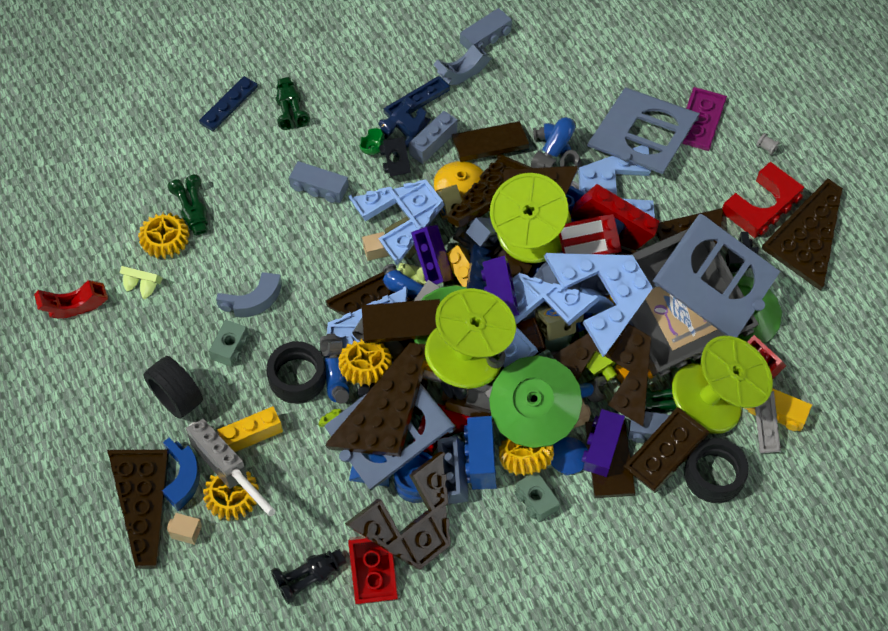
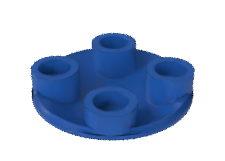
[551,437,588,475]

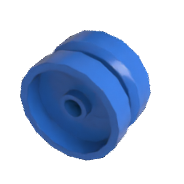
[394,451,432,503]

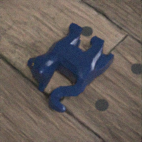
[378,96,431,157]

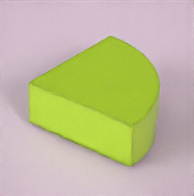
[318,409,341,427]

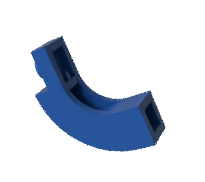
[162,437,200,511]

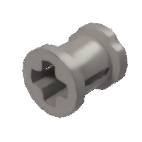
[756,133,780,155]

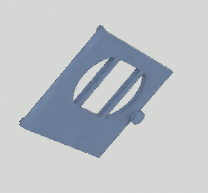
[587,87,700,174]
[653,214,781,337]
[324,384,455,491]

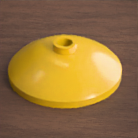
[434,161,484,201]

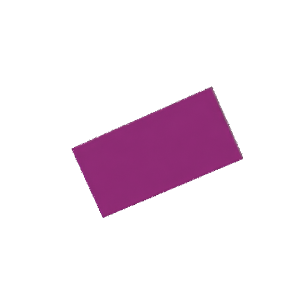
[682,87,727,151]

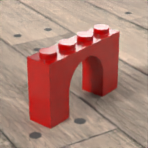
[722,161,804,238]
[570,184,660,250]

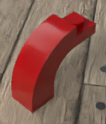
[34,280,108,319]

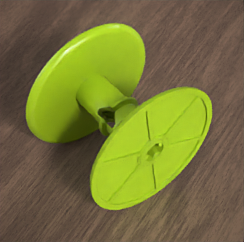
[490,173,572,263]
[425,288,516,389]
[672,336,773,434]

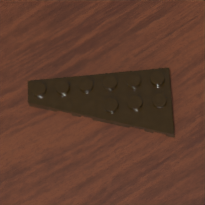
[107,449,169,569]

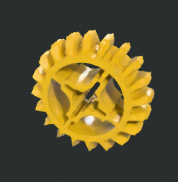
[138,212,190,259]
[338,339,392,387]
[499,437,554,476]
[203,471,259,521]

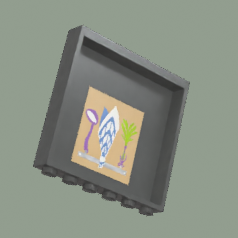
[615,229,759,376]

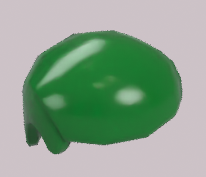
[359,128,386,156]

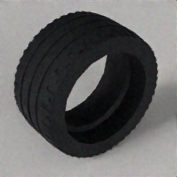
[266,341,326,404]
[143,356,203,419]
[684,438,749,503]

